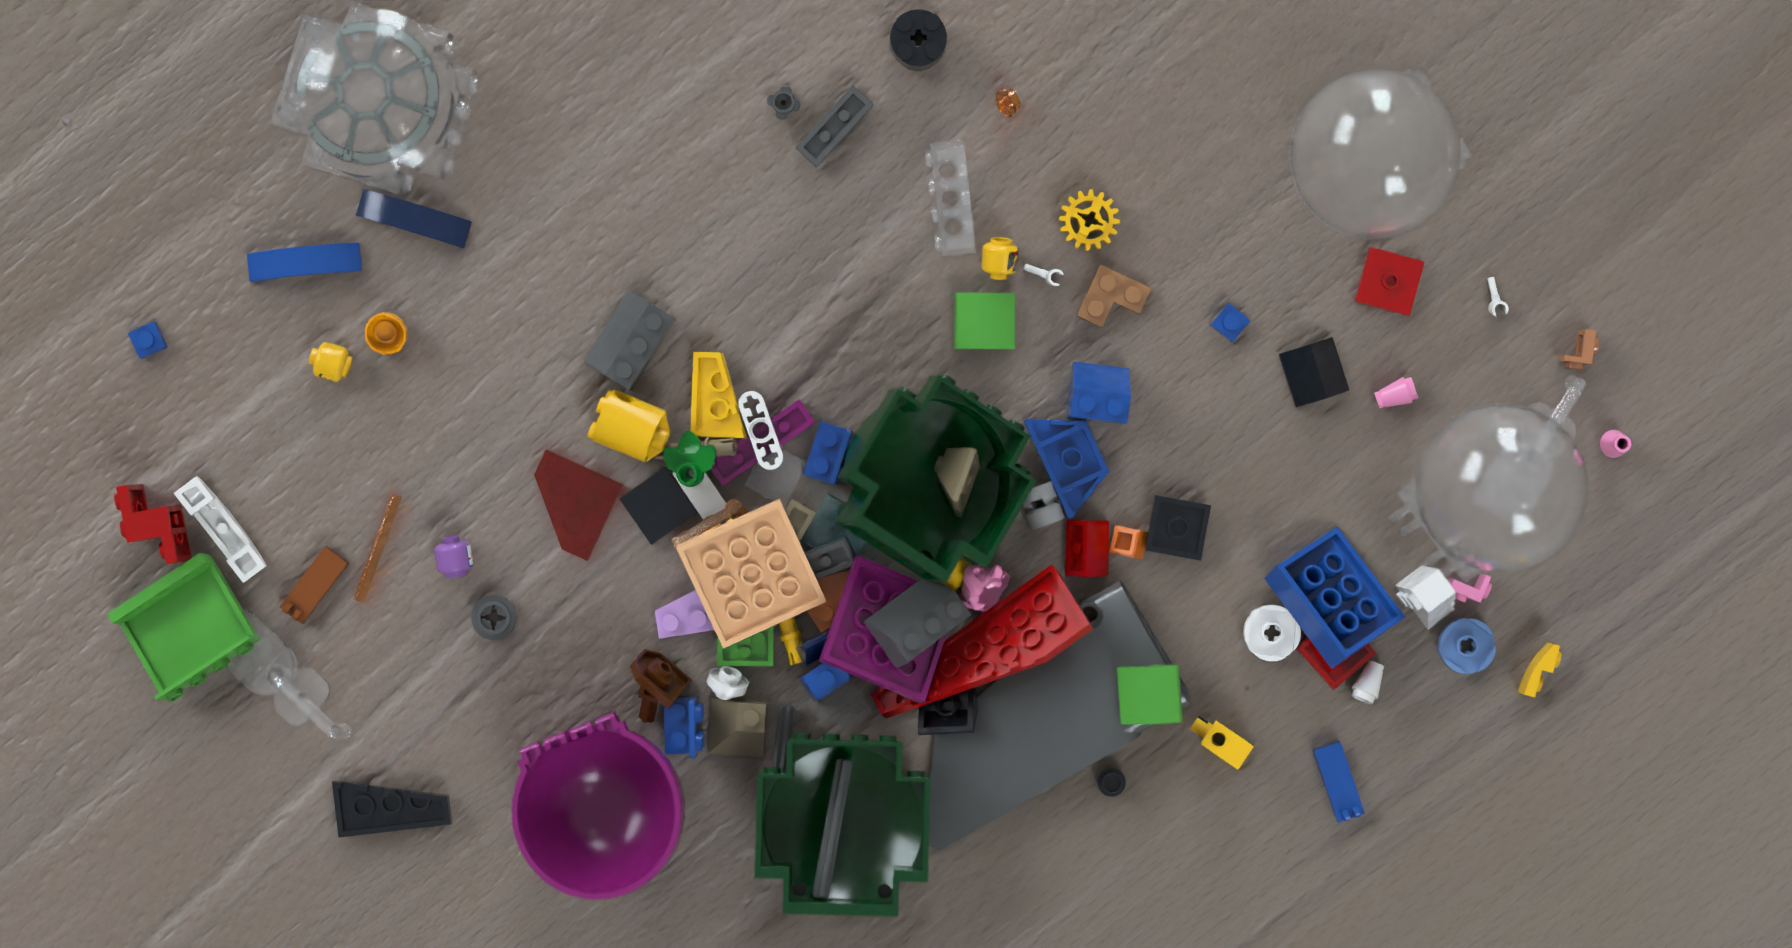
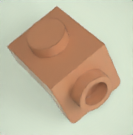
[1558,329,1599,370]

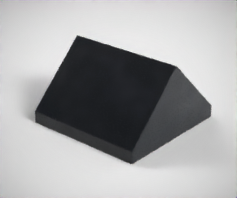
[1278,337,1349,407]

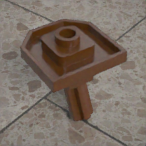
[630,649,692,723]

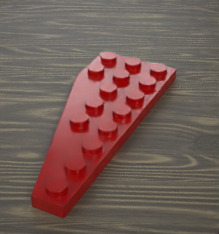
[870,564,1094,719]

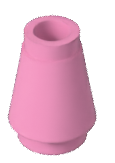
[1374,377,1418,408]
[1600,430,1631,458]

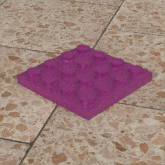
[819,556,947,703]

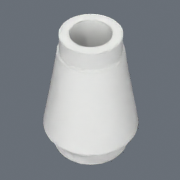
[1351,660,1384,704]

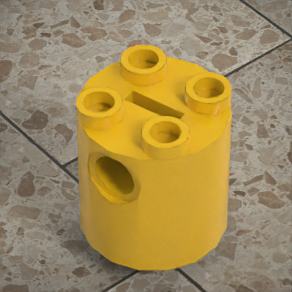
[587,389,671,463]

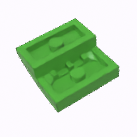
[954,293,1015,350]
[1117,664,1183,725]

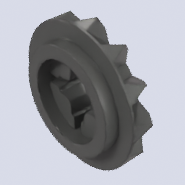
[471,595,517,640]

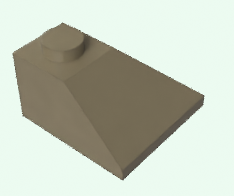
[935,448,980,518]
[708,697,768,758]

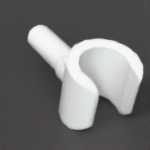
[1023,264,1064,286]
[1487,277,1509,316]

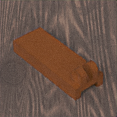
[280,546,349,624]

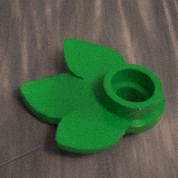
[664,430,716,487]

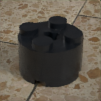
[890,9,947,71]

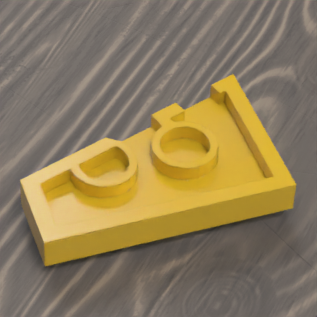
[690,352,747,438]

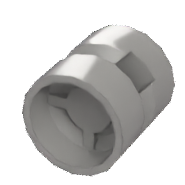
[1022,481,1065,530]

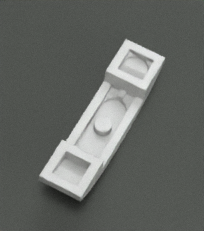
[174,476,267,583]

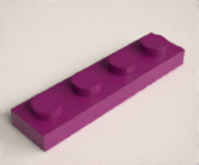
[711,399,816,486]

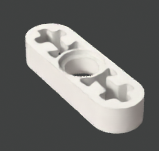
[739,391,783,470]

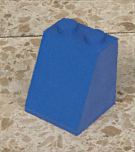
[1066,361,1131,424]

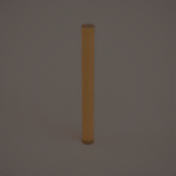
[353,493,402,603]

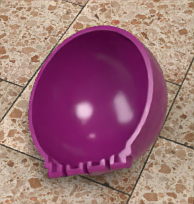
[512,712,685,900]

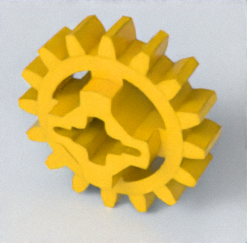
[1058,189,1120,251]

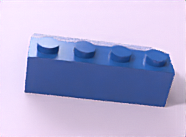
[1264,527,1405,669]

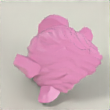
[958,565,1010,614]

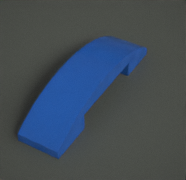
[247,243,362,282]

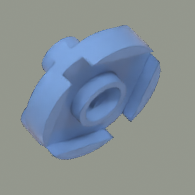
[1437,618,1496,674]

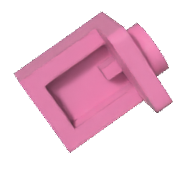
[1447,574,1492,603]

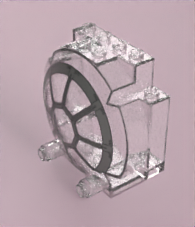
[271,2,479,197]

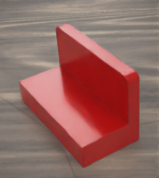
[1065,520,1109,577]

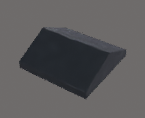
[918,687,978,735]

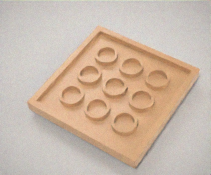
[676,499,827,648]

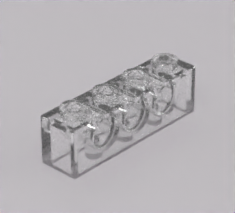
[925,140,976,258]

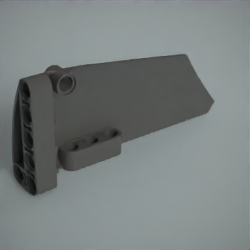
[929,580,1191,850]

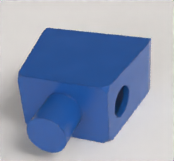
[798,662,854,701]

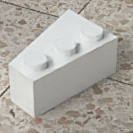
[1395,565,1456,630]

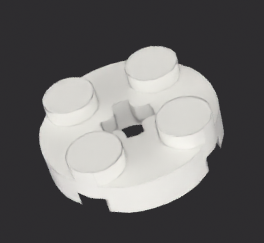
[1243,604,1301,661]

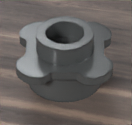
[767,86,800,120]

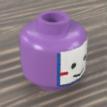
[434,535,473,578]

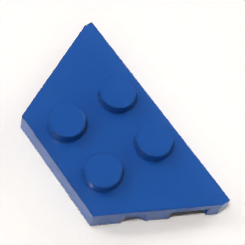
[1024,419,1109,519]

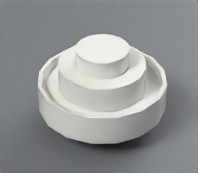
[706,666,749,700]

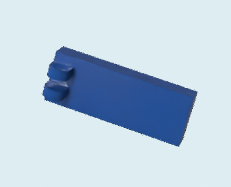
[1313,741,1365,823]

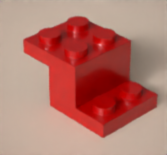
[114,484,192,564]

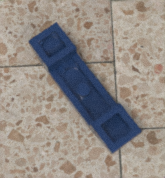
[356,189,472,248]

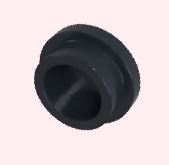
[1097,768,1126,797]

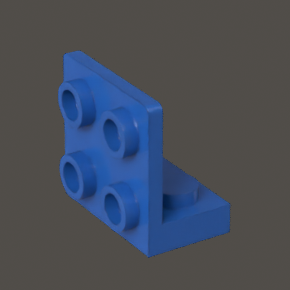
[803,421,853,485]
[664,696,704,758]

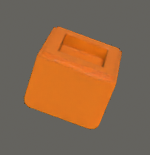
[1109,525,1148,559]

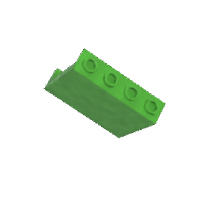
[107,553,260,702]

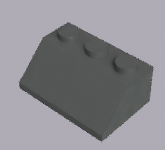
[584,290,676,391]
[864,578,971,668]

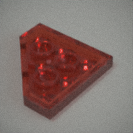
[534,449,624,561]

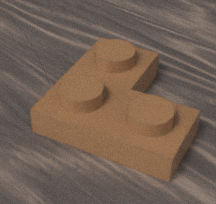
[1076,265,1151,328]

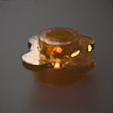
[996,88,1021,118]

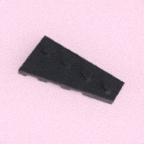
[332,780,452,838]

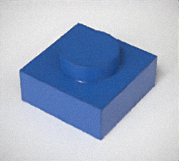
[1210,303,1250,343]
[128,321,168,359]

